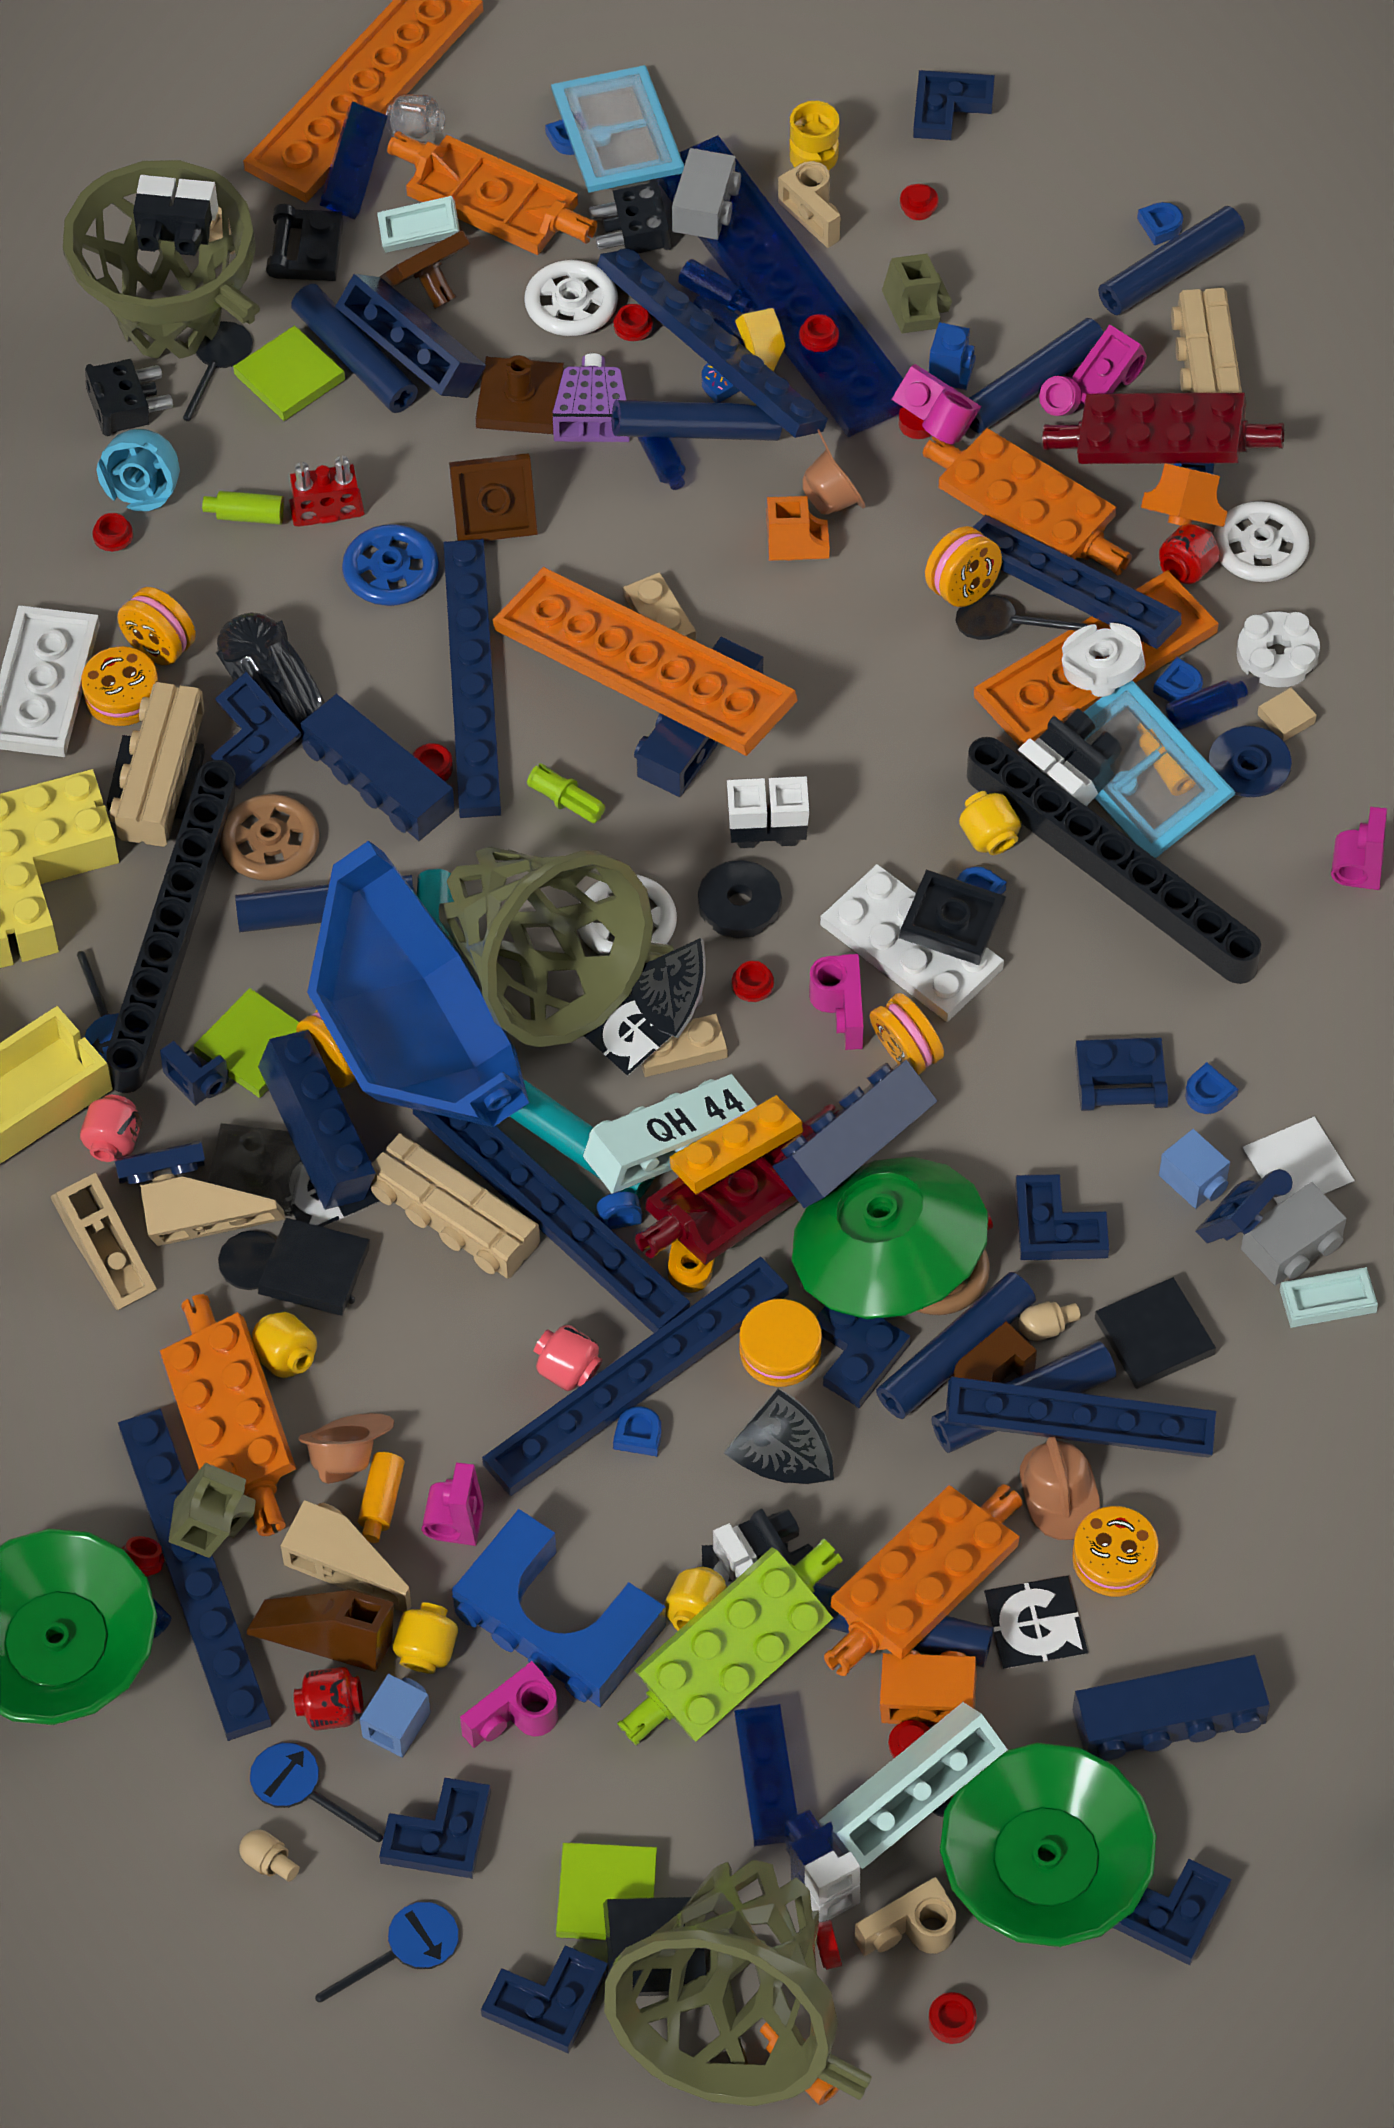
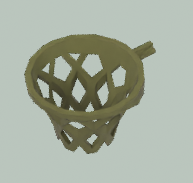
[63,160,260,359]
[439,847,674,1047]
[604,1860,872,2106]

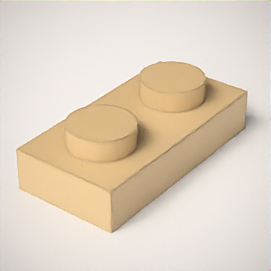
[623,572,696,641]
[641,1014,728,1077]

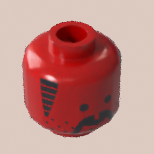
[1159,524,1219,584]
[294,1667,364,1731]

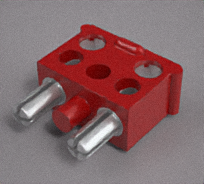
[289,456,365,527]

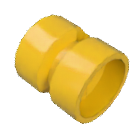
[789,101,839,170]

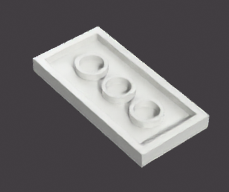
[0,605,100,757]
[820,864,1004,1022]

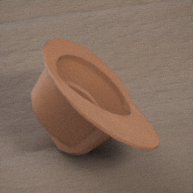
[803,429,866,515]
[298,1413,394,1484]
[1020,1436,1100,1540]

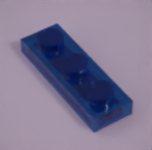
[319,101,388,220]
[734,1704,801,1847]

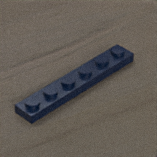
[973,515,1182,649]
[945,1377,1216,1458]

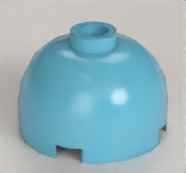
[96,429,180,511]

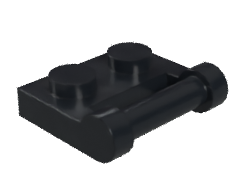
[266,204,344,281]

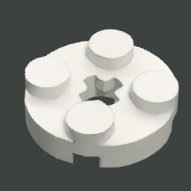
[1237,612,1320,688]
[1061,623,1145,697]

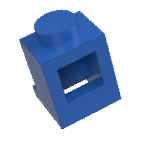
[929,322,976,390]

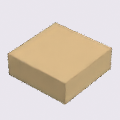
[1257,687,1317,741]

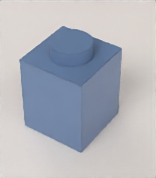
[1159,1129,1230,1209]
[360,1674,431,1758]

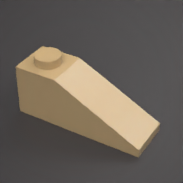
[50,1172,157,1310]
[140,1174,285,1246]
[281,1500,412,1612]

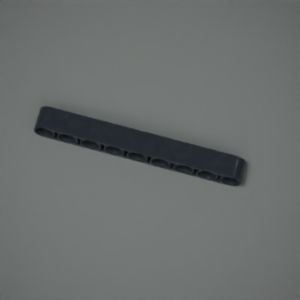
[967,737,1261,984]
[106,760,236,1093]

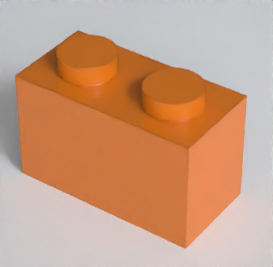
[880,1650,977,1725]

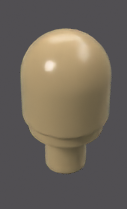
[1019,1301,1081,1341]
[239,1830,300,1882]

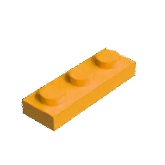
[670,1095,803,1194]

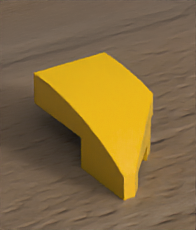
[735,308,786,371]

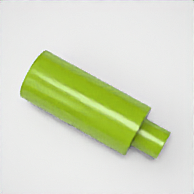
[202,491,284,525]

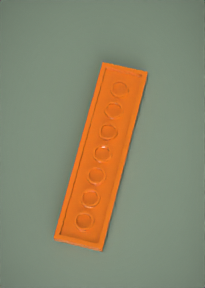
[243,0,483,203]
[492,567,798,756]

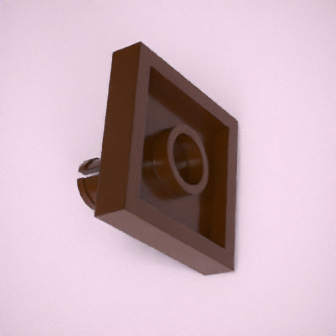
[380,230,470,309]
[475,355,564,435]
[449,453,538,541]

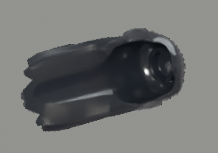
[216,612,325,742]

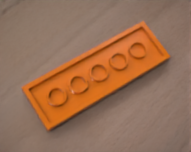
[974,570,1219,747]

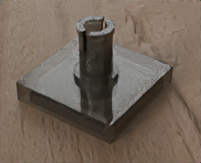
[208,1123,303,1217]

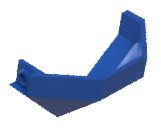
[307,841,529,1127]

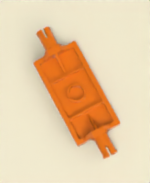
[387,131,597,255]
[923,428,1132,576]
[160,1294,296,1536]
[824,1484,1022,1676]

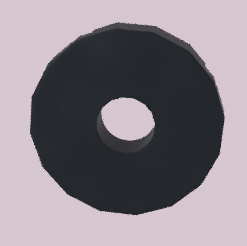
[698,860,782,939]

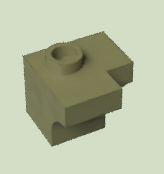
[882,253,952,333]
[168,1463,256,1558]

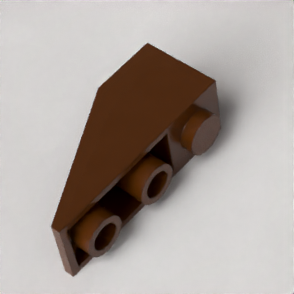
[247,1590,394,1672]

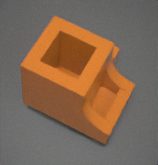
[1141,463,1228,527]
[766,496,830,561]

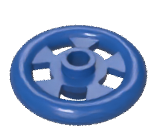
[342,524,439,606]

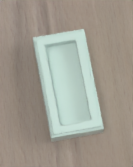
[377,196,460,253]
[1280,1267,1378,1328]

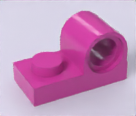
[1071,325,1147,405]
[891,364,981,444]
[1331,807,1387,890]
[809,954,863,1050]
[421,1463,484,1546]
[460,1661,558,1748]

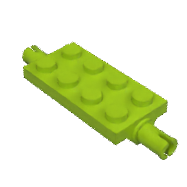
[617,1539,843,1746]

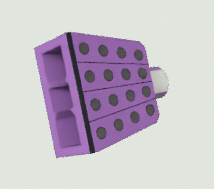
[553,353,629,442]

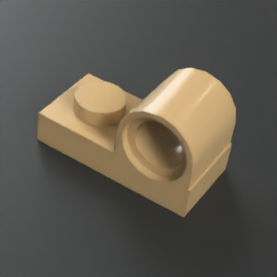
[778,161,841,248]
[854,1877,956,1957]

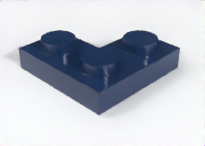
[913,70,995,141]
[211,672,302,789]
[1015,1174,1109,1260]
[816,1306,910,1408]
[379,1777,491,1879]
[1113,1859,1232,1965]
[481,1945,609,2054]

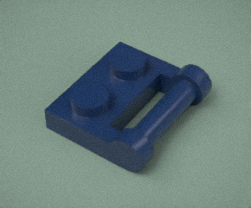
[1075,1038,1168,1111]
[114,1140,205,1184]
[1195,1169,1293,1243]

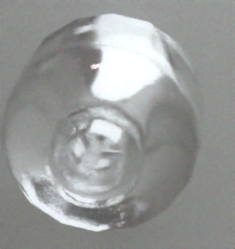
[386,94,445,144]

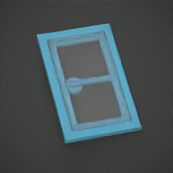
[551,65,684,193]
[1084,680,1235,858]

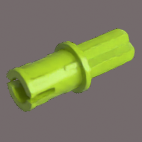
[527,763,605,823]

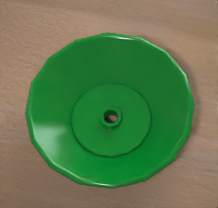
[792,1157,988,1319]
[0,1528,157,1725]
[940,1743,1157,1947]

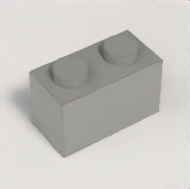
[672,148,741,240]
[1241,1182,1347,1286]

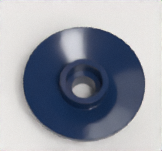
[1208,726,1292,797]

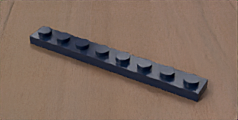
[597,249,828,438]
[443,539,501,818]
[413,1109,690,1333]
[482,1256,789,1496]
[118,1408,272,1741]

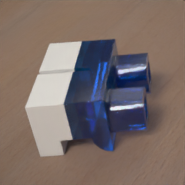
[785,1810,860,1922]

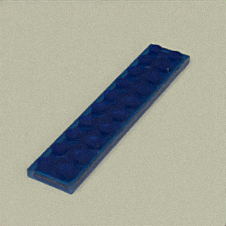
[656,135,903,438]

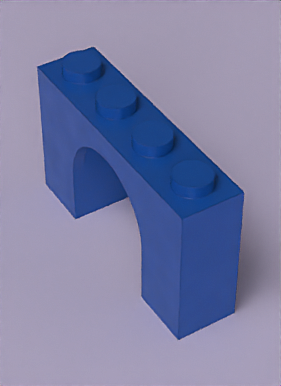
[452,1509,666,1708]

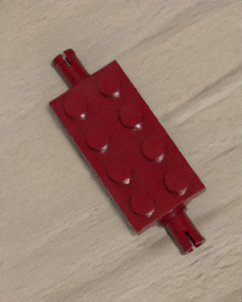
[1042,393,1285,464]
[635,1104,839,1265]

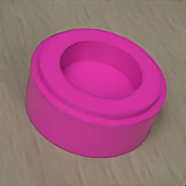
[1039,376,1081,416]

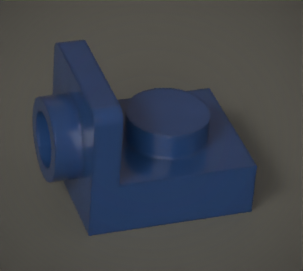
[160,1041,229,1106]

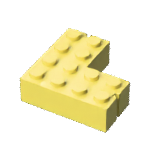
[0,769,119,968]
[0,1006,113,1164]

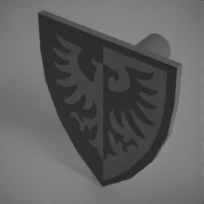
[632,938,706,1038]
[724,1387,834,1484]

